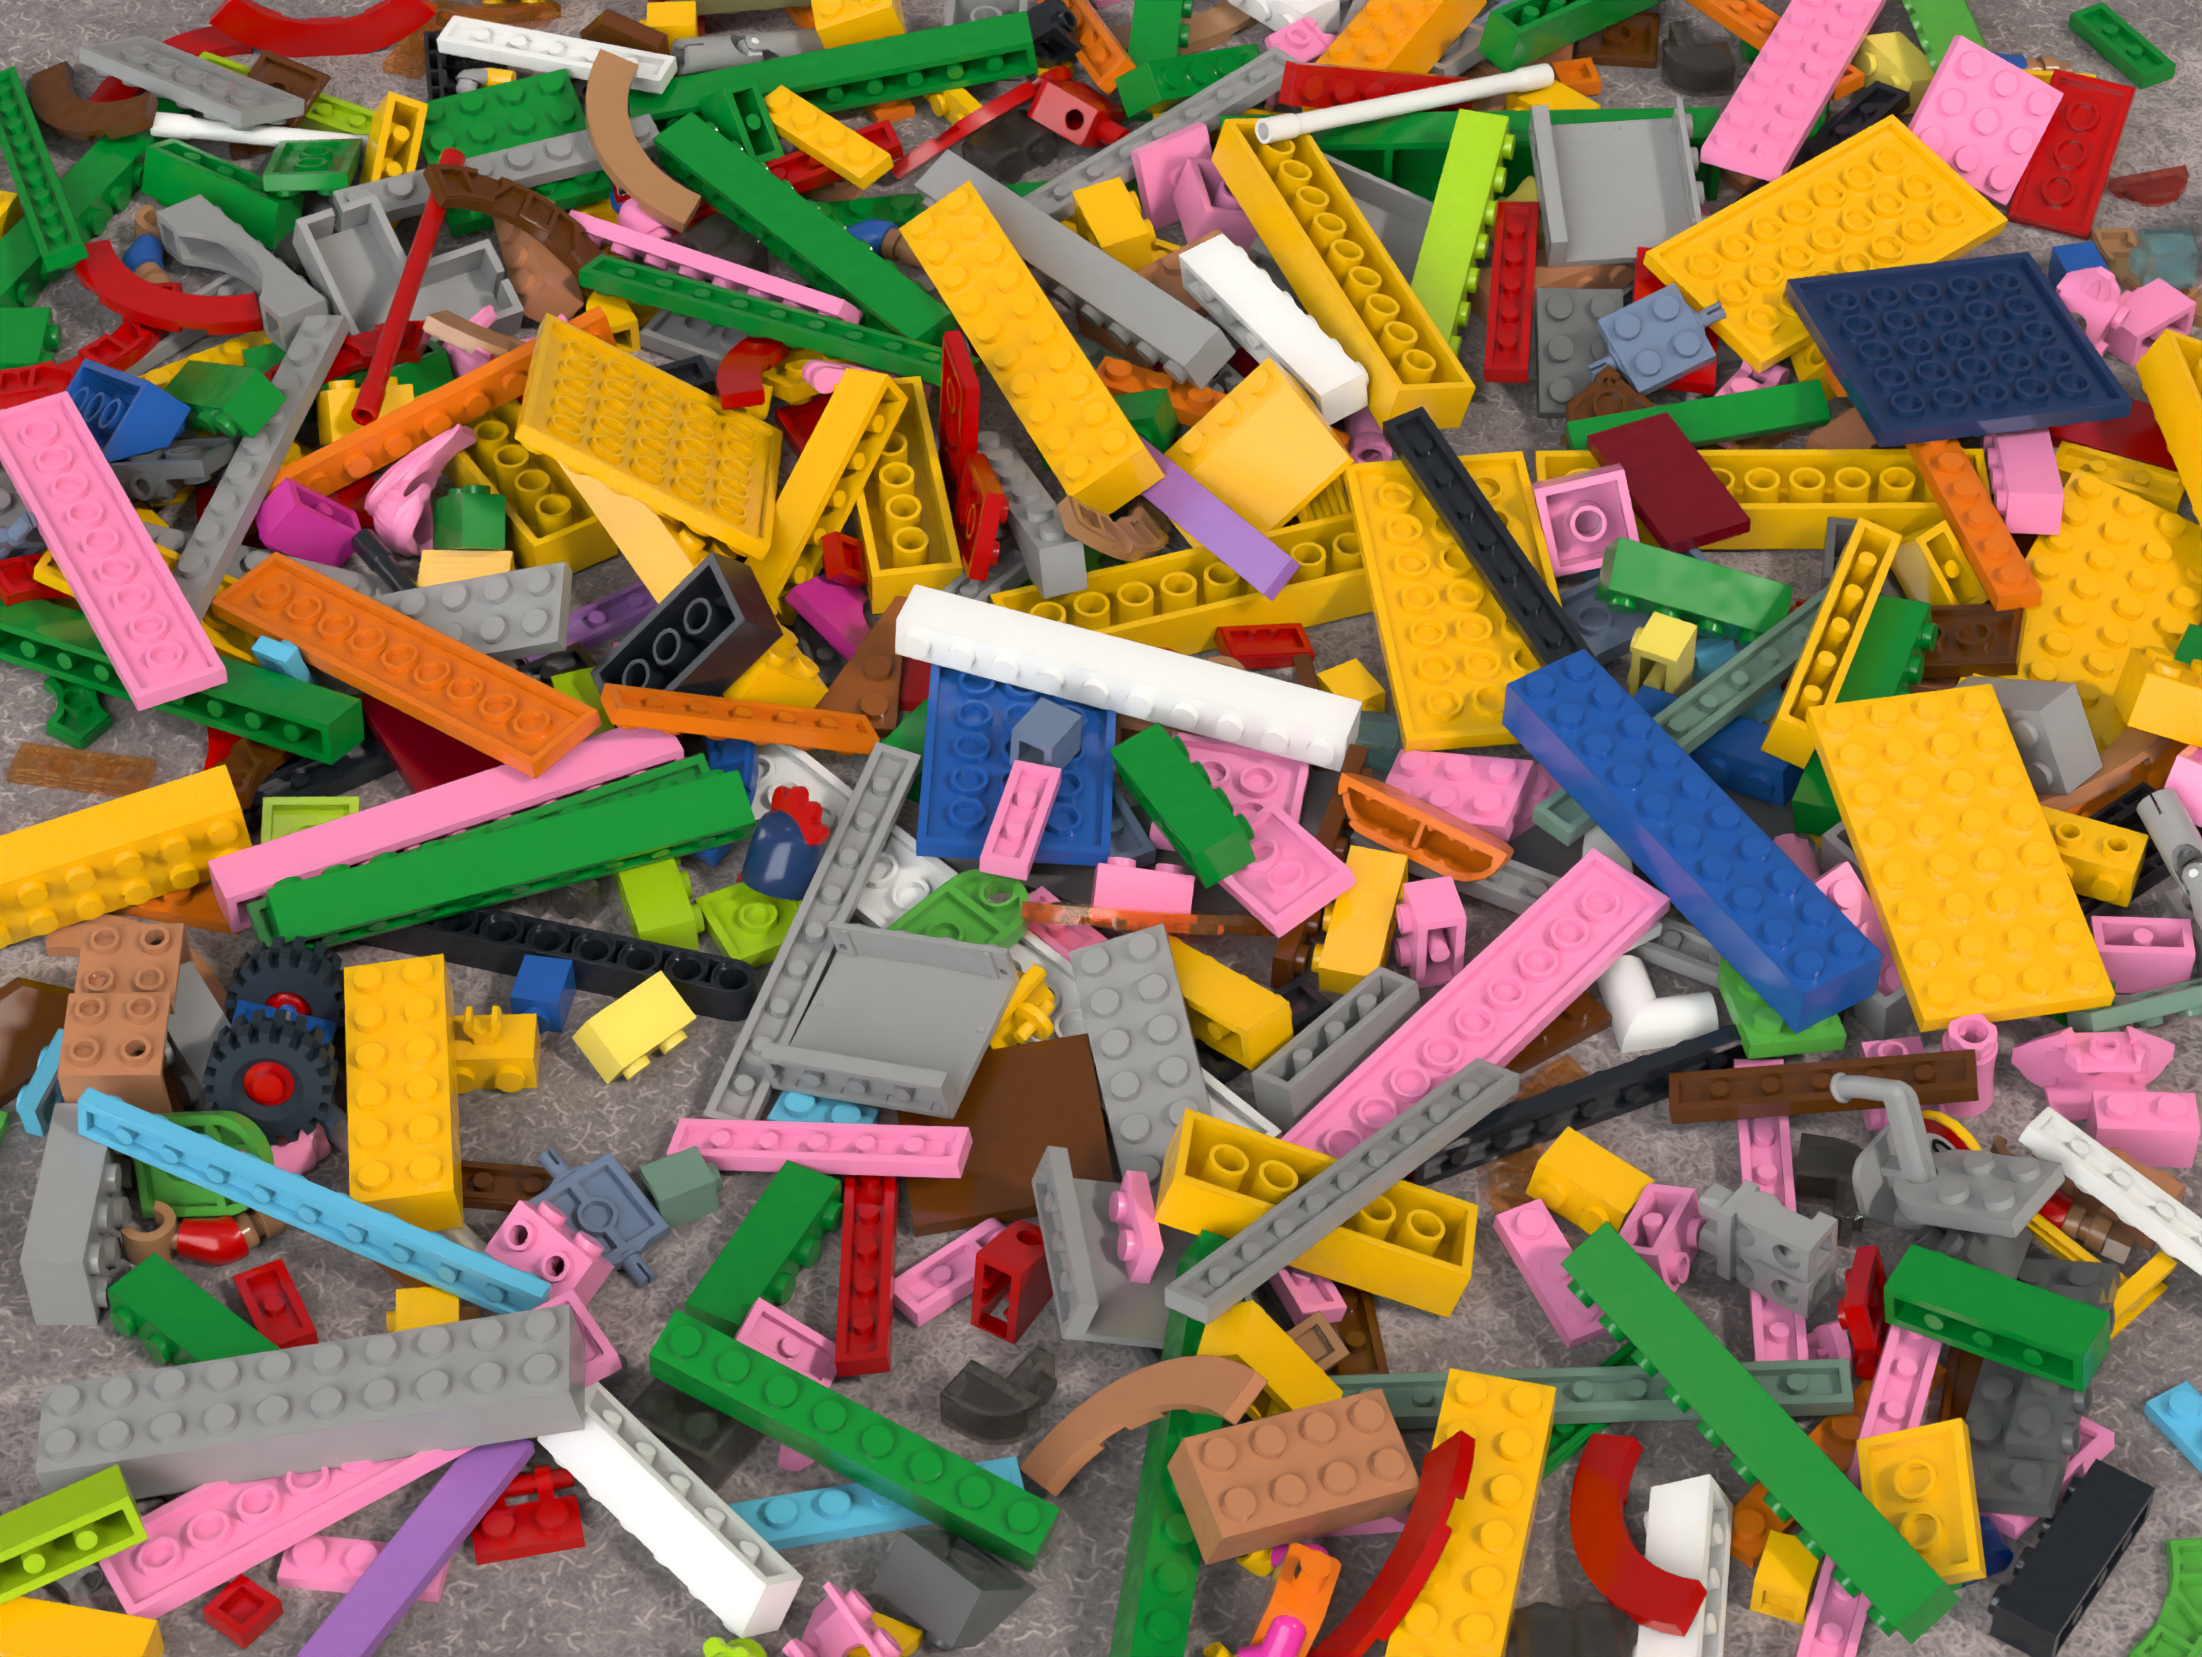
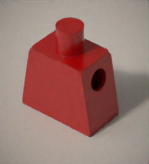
[1027,79,1131,148]
[970,1220,1053,1345]

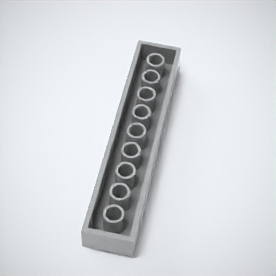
[35,1304,585,1499]

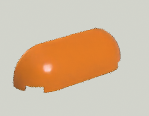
[1338,773,1514,882]

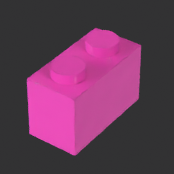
[254,477,362,568]

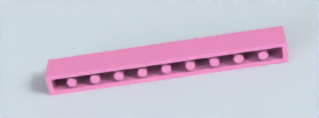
[208,727,684,933]

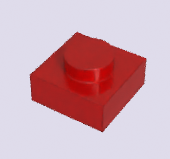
[821,531,869,588]
[202,1573,283,1649]

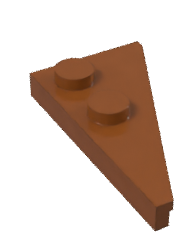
[814,596,908,737]

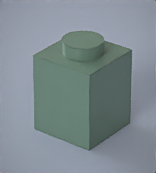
[639,1146,723,1229]

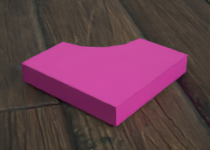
[785,573,871,661]

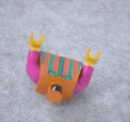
[1203,1542,1342,1657]

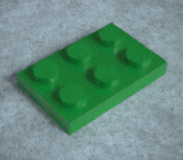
[263,138,363,197]

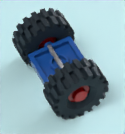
[203,936,346,1145]

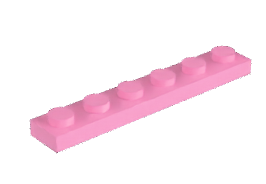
[666,1118,973,1178]

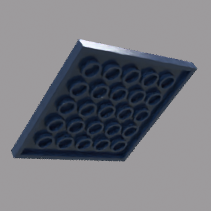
[1785,252,2133,448]

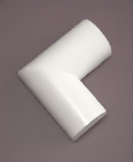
[1597,955,1719,1053]

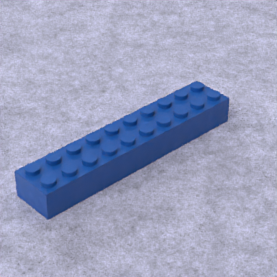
[1502,649,1883,1034]

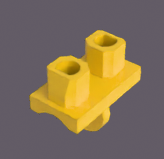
[987,964,1056,1050]

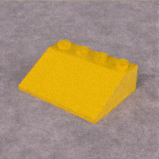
[1164,357,1354,548]

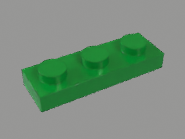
[2068,2,2176,89]

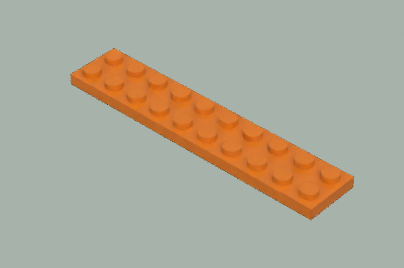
[210,551,602,779]

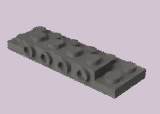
[0,435,243,504]
[1964,1258,2121,1518]

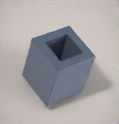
[1010,697,1082,769]

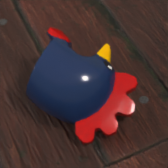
[736,786,829,901]

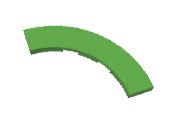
[2128,1538,2202,1657]

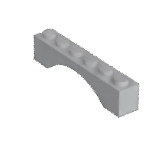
[156,195,333,353]
[977,431,1088,599]

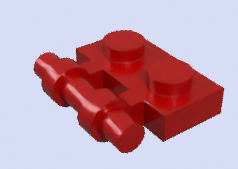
[1838,1245,1889,1380]
[472,1464,585,1566]

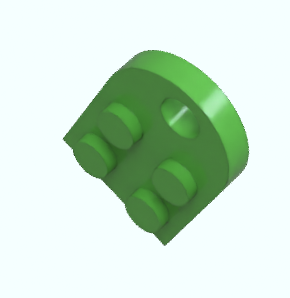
[886,869,1031,949]
[1717,956,1847,1059]
[133,1110,274,1218]

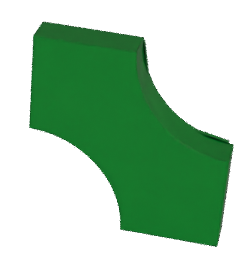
[43,676,113,752]

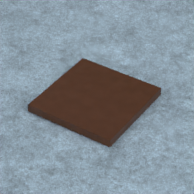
[897,1033,1114,1237]

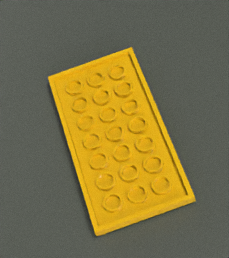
[1643,114,2008,374]
[1343,451,1562,753]
[1957,468,2202,753]
[1805,684,2115,1032]

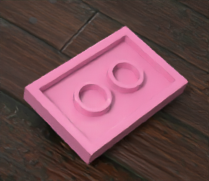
[1385,749,1537,840]
[1217,802,1357,939]

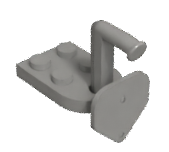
[1830,1073,2065,1238]

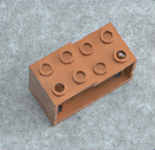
[57,923,194,1113]

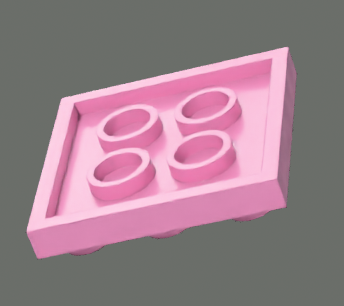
[1908,35,2064,206]
[1149,731,1311,851]

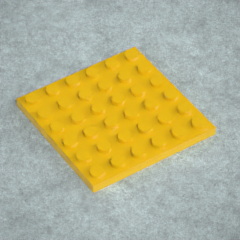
[514,313,783,561]

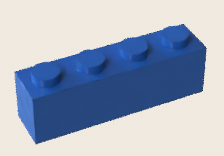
[1632,685,1804,808]

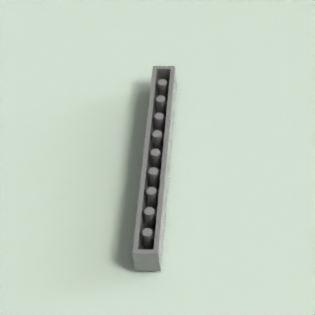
[914,149,1236,390]

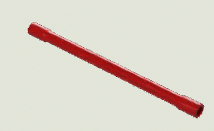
[351,148,466,426]

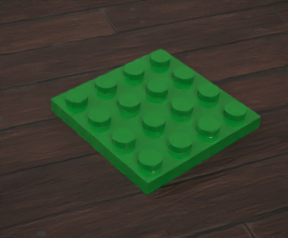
[420,68,612,237]

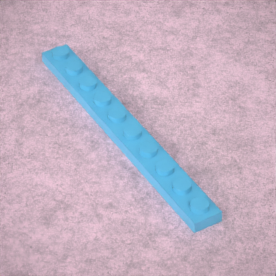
[77,1087,551,1315]

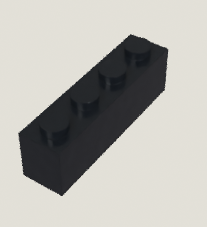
[1987,1458,2155,1657]

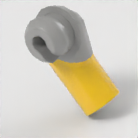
[455,68,516,94]

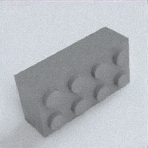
[20,1103,137,1325]

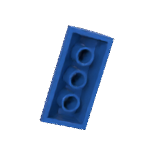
[65,358,191,462]

